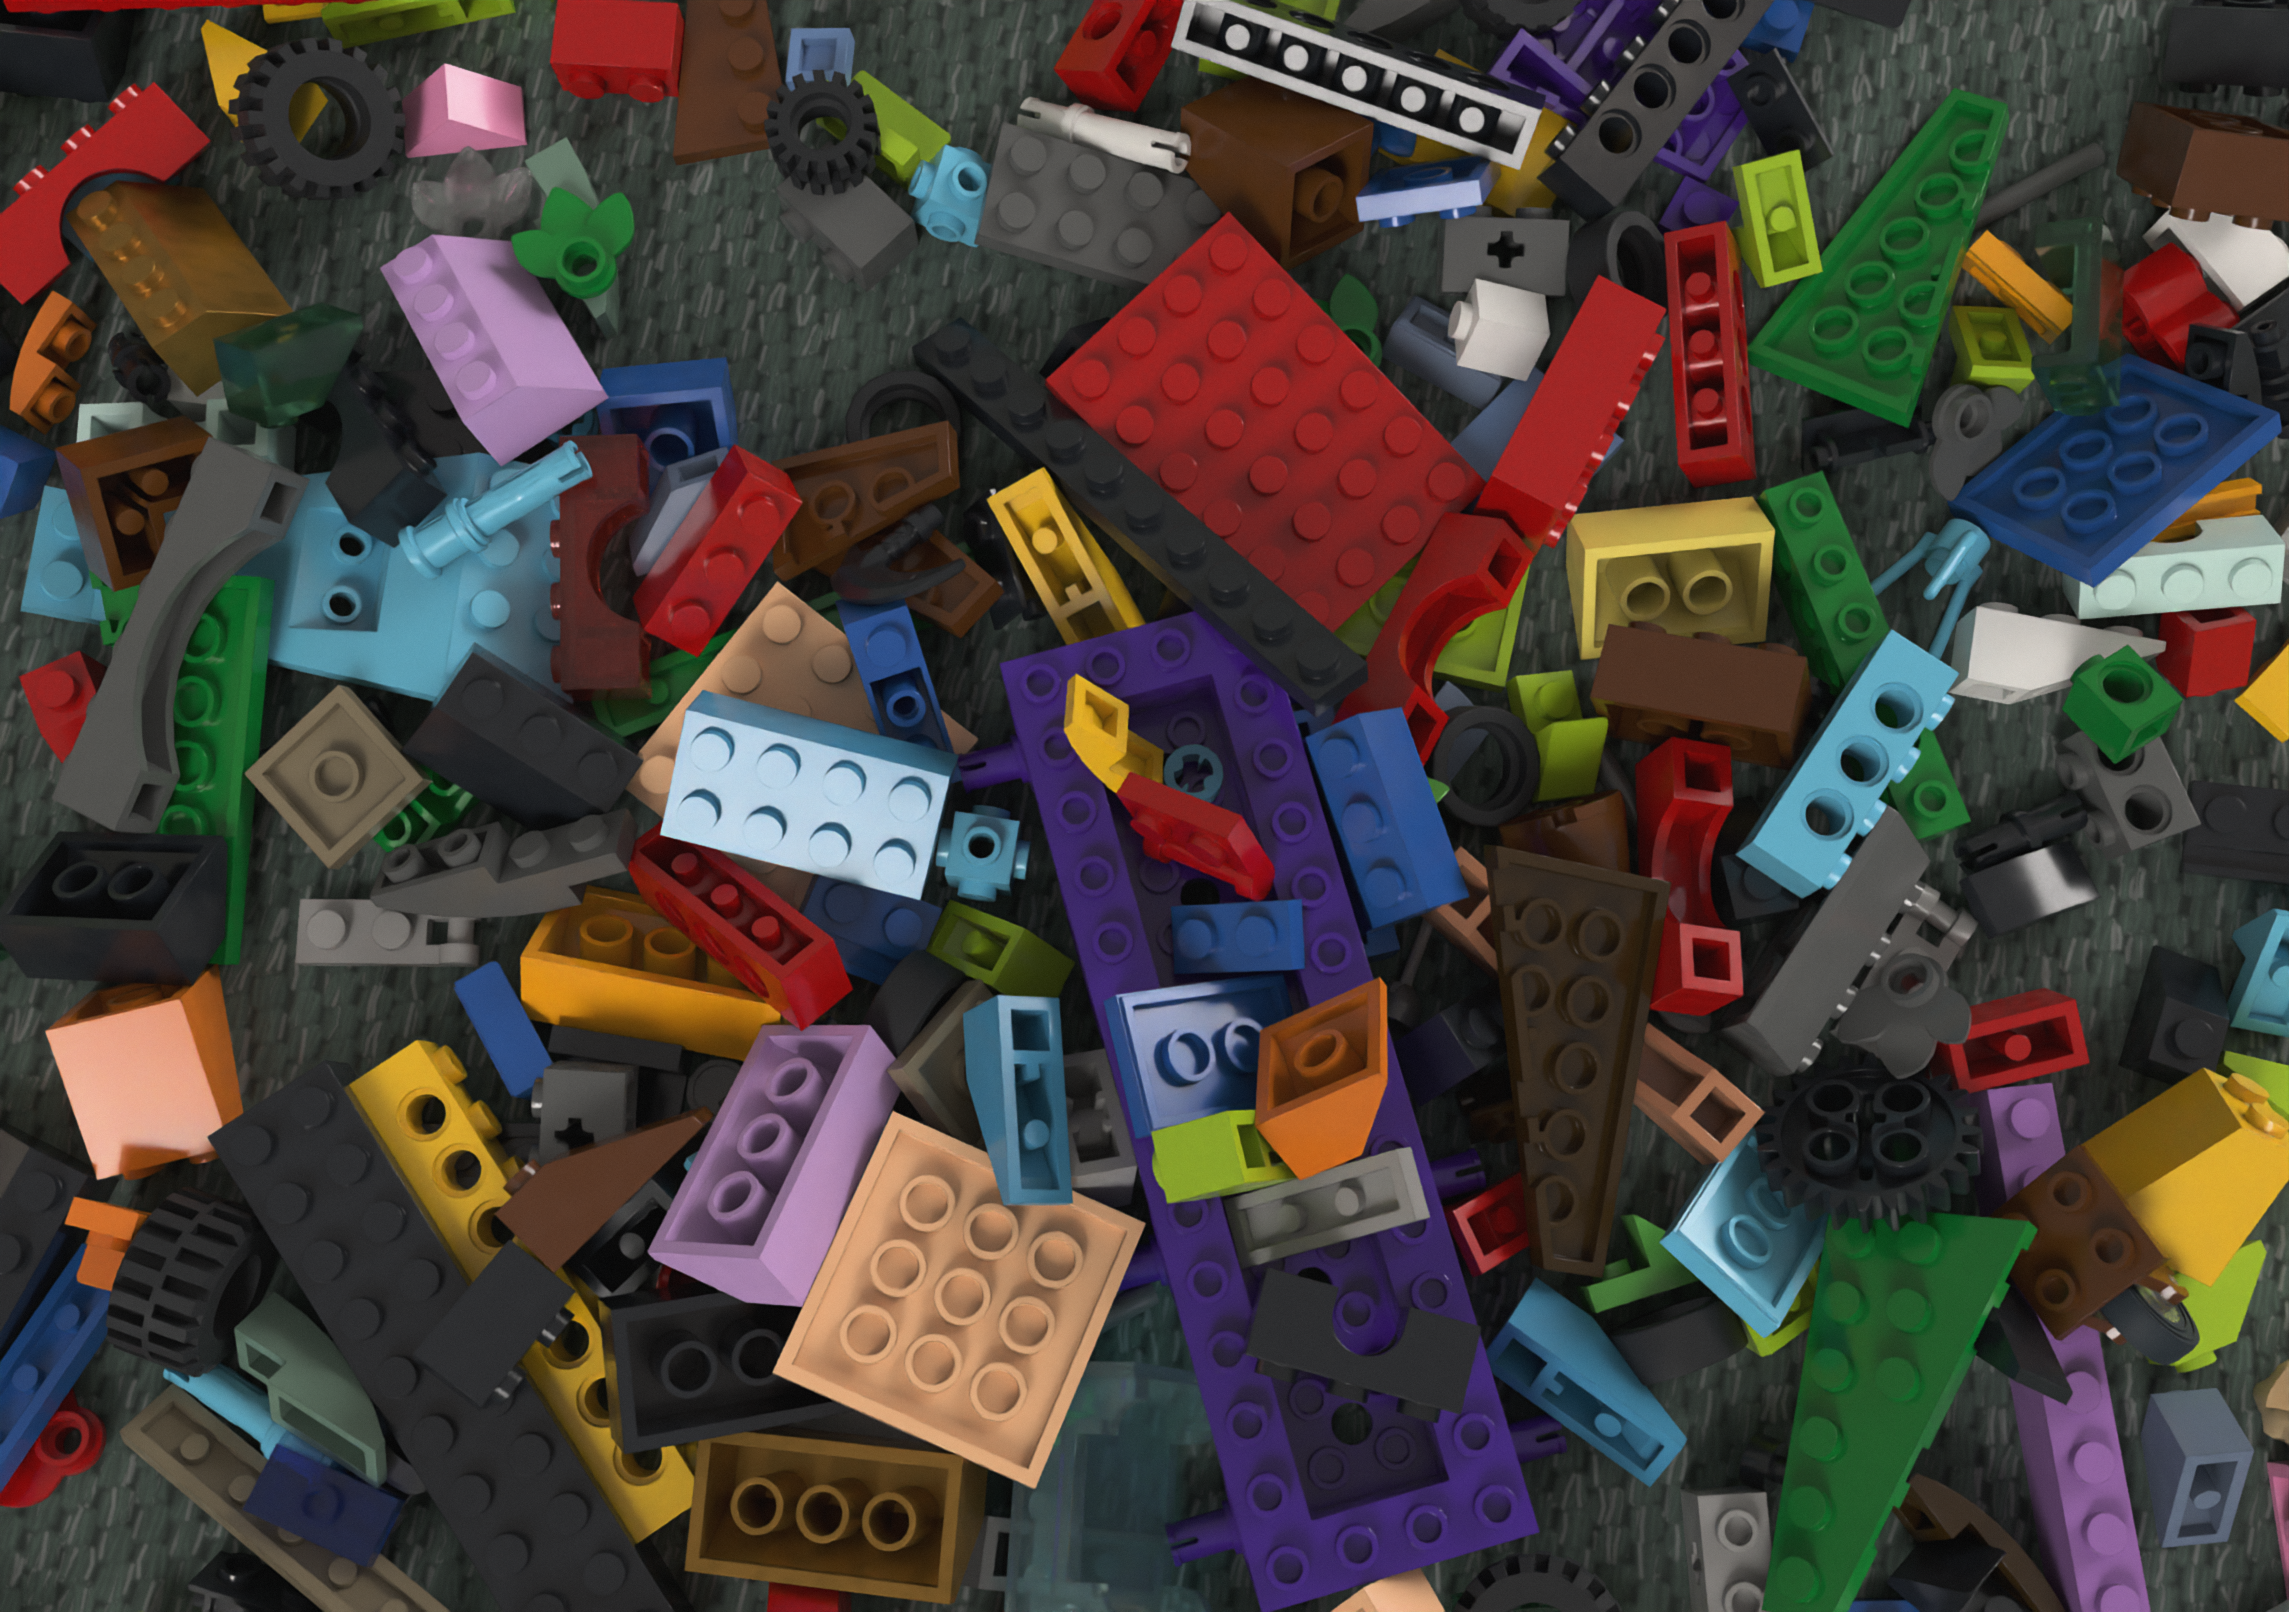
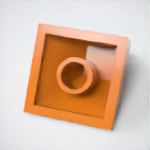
[1255,977,1388,1181]

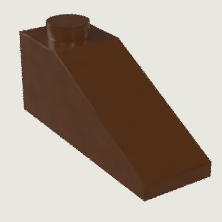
[495,1106,715,1273]

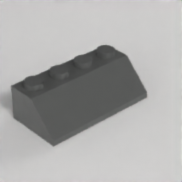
[1710,805,1931,1078]

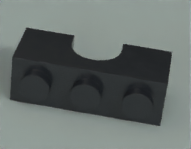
[1242,1268,1481,1423]

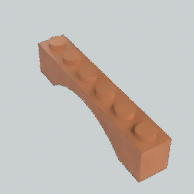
[1420,846,1765,1165]

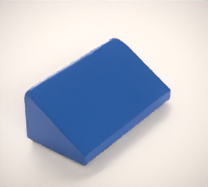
[453,961,553,1101]

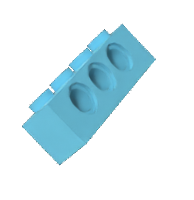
[1735,629,1959,899]

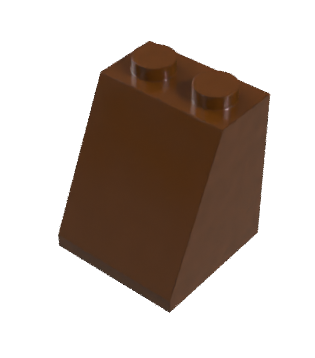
[1180,75,1374,272]

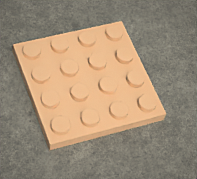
[625,581,978,911]
[773,1111,1146,1489]

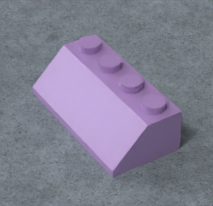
[380,234,609,467]
[647,1025,901,1307]

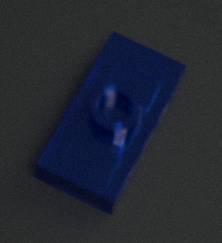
[242,1443,406,1567]

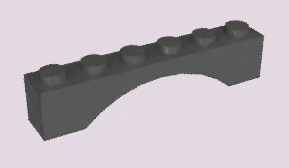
[51,437,310,834]

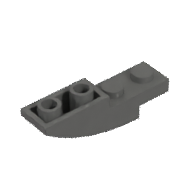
[369,808,639,918]

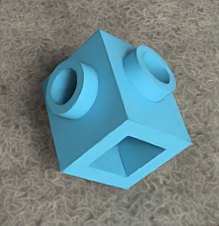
[908,144,991,247]
[936,805,1032,902]

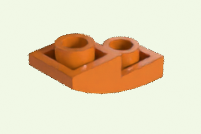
[10,290,97,435]

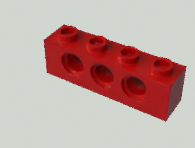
[1053,0,1184,112]
[1664,220,1757,489]
[628,820,853,1031]

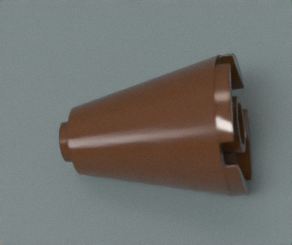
[1498,789,1630,873]

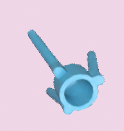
[1870,518,1990,660]

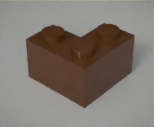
[54,415,213,592]

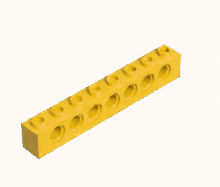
[349,1040,698,1544]

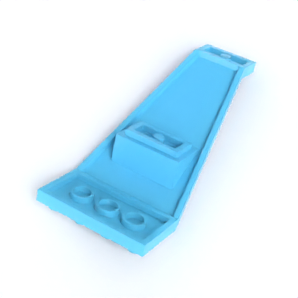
[21,452,604,704]

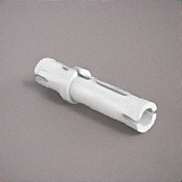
[1017,97,1191,174]

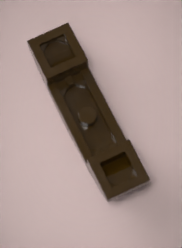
[1892,1473,2066,1612]

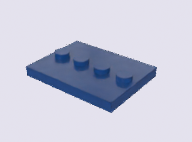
[1947,353,2282,588]

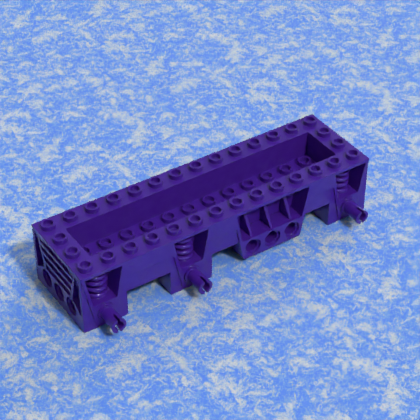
[956,611,1567,1612]

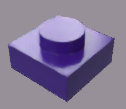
[1657,175,1739,237]

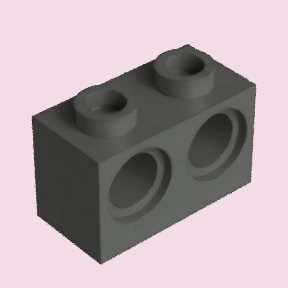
[2054,731,2201,861]

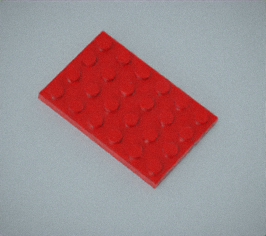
[1045,211,1487,633]

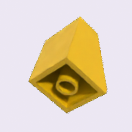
[2065,1067,2289,1287]

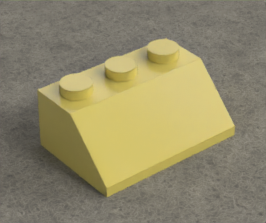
[1566,496,1775,660]

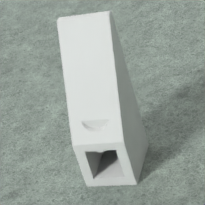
[1948,602,2166,704]

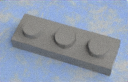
[1223,1147,1430,1269]

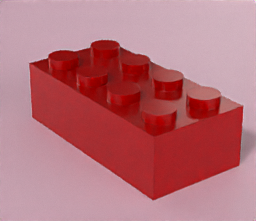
[1471,275,1667,564]

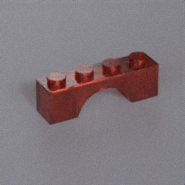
[550,434,652,701]

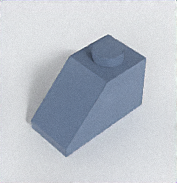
[2140,1388,2254,1548]

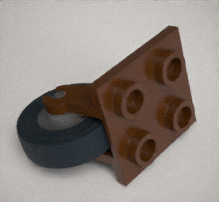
[1988,1145,2200,1365]

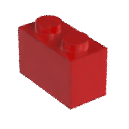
[550,0,685,103]
[1929,988,2090,1094]

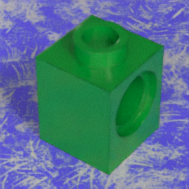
[2062,645,2183,764]

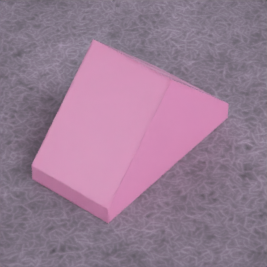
[402,63,527,158]

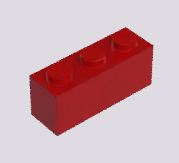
[632,444,803,657]

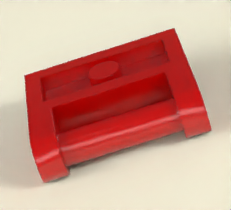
[1116,772,1275,902]

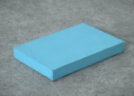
[1659,1127,1829,1338]

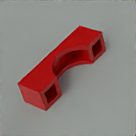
[0,82,211,307]
[1330,512,1534,767]
[1635,737,1743,1016]

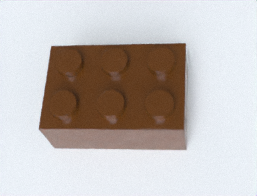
[2116,101,2289,230]
[1590,621,1813,771]

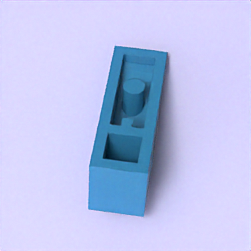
[963,995,1073,1205]
[1486,1277,1687,1487]

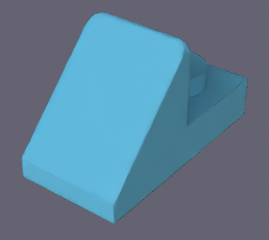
[2226,908,2289,1038]

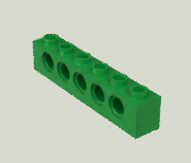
[1756,471,1971,844]

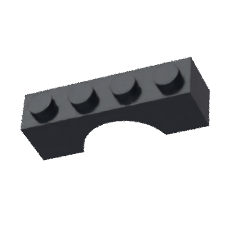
[257,318,447,548]

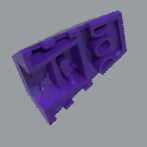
[1486,0,1749,183]

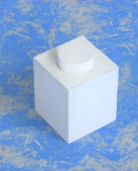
[1448,279,1550,381]

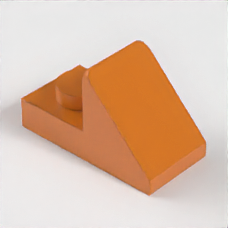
[64,1197,152,1291]

